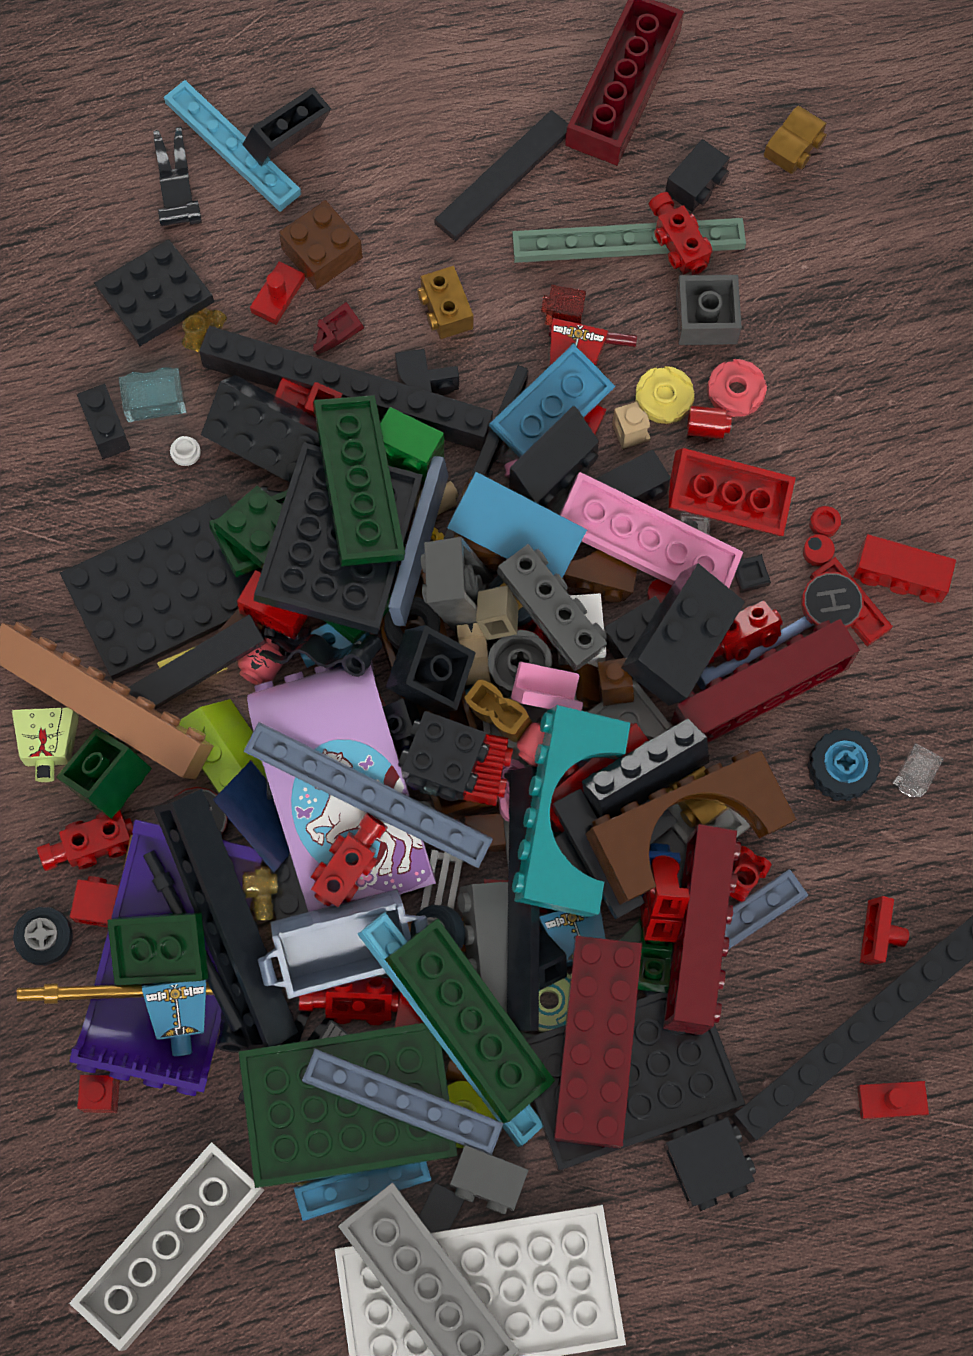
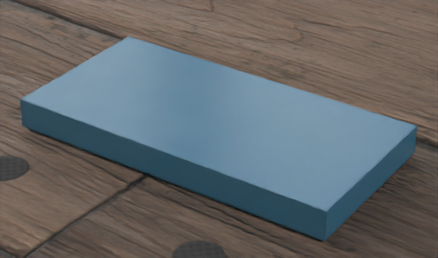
[488,343,615,458]
[447,472,587,578]

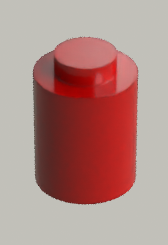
[687,406,732,439]

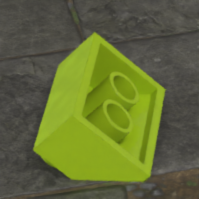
[179,699,266,794]

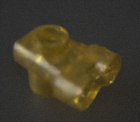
[182,308,227,352]
[242,866,277,920]

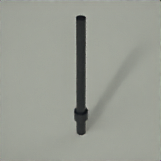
[143,850,245,1032]

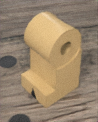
[456,623,491,686]

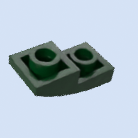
[638,924,673,993]

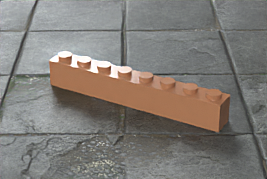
[0,622,214,779]

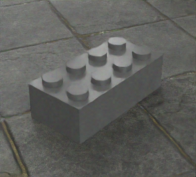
[421,537,495,635]

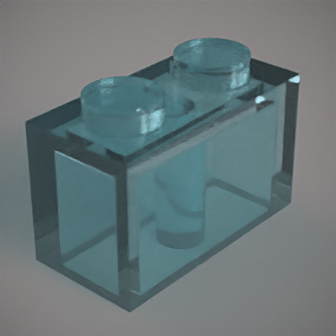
[119,367,187,422]

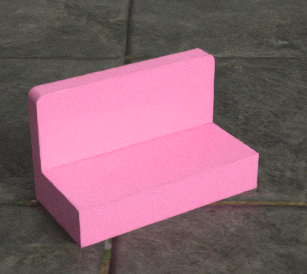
[511,662,583,711]

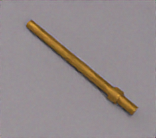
[17,982,214,1004]

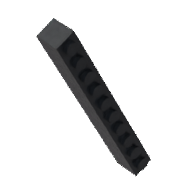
[199,326,493,451]
[730,915,973,1144]

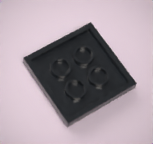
[94,239,215,347]

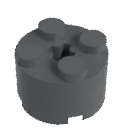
[488,630,553,697]

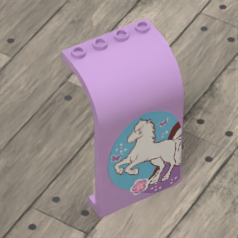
[247,660,436,912]

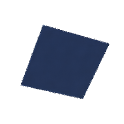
[213,760,290,873]

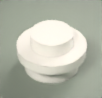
[170,436,201,466]

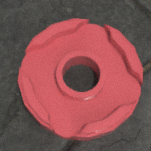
[707,359,767,417]

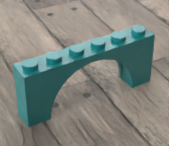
[512,705,630,917]

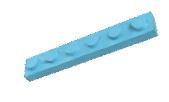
[164,80,301,212]

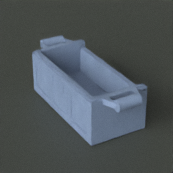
[258,889,428,999]

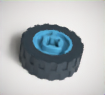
[808,728,881,801]

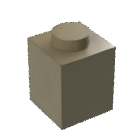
[476,585,518,640]

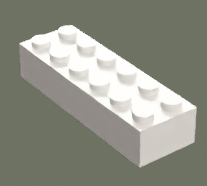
[69,1142,265,1351]

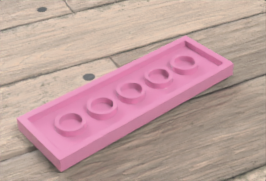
[560,472,743,588]

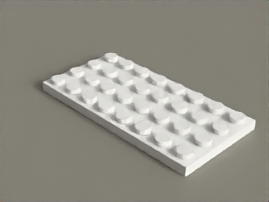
[335,1205,626,1356]

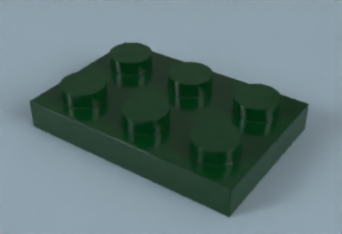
[107,912,209,985]

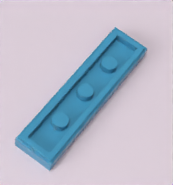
[294,1162,432,1221]

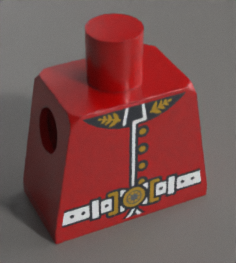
[550,318,608,366]

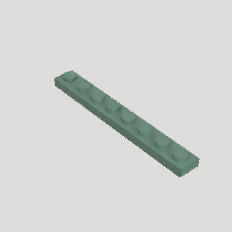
[512,218,746,263]

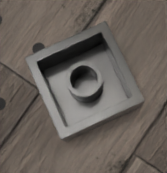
[676,275,742,345]
[450,1145,529,1215]

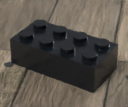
[201,375,320,482]

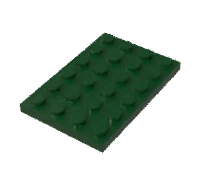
[239,1023,458,1188]

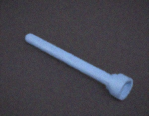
[697,616,814,691]

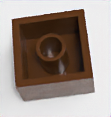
[279,200,363,290]

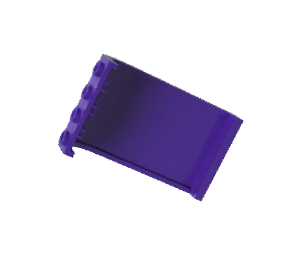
[69,820,262,1096]

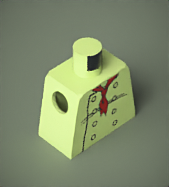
[12,708,78,782]

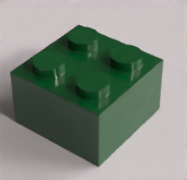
[56,728,152,819]

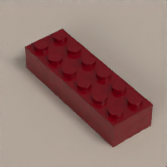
[565,0,684,166]
[671,619,860,743]
[663,824,741,1035]
[554,936,642,1148]

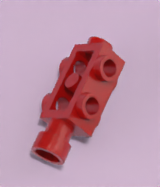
[648,192,712,275]
[707,600,783,666]
[37,810,133,871]
[310,813,388,907]
[299,977,399,1025]

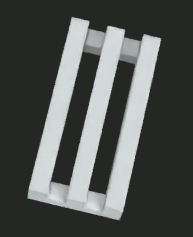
[420,850,463,911]

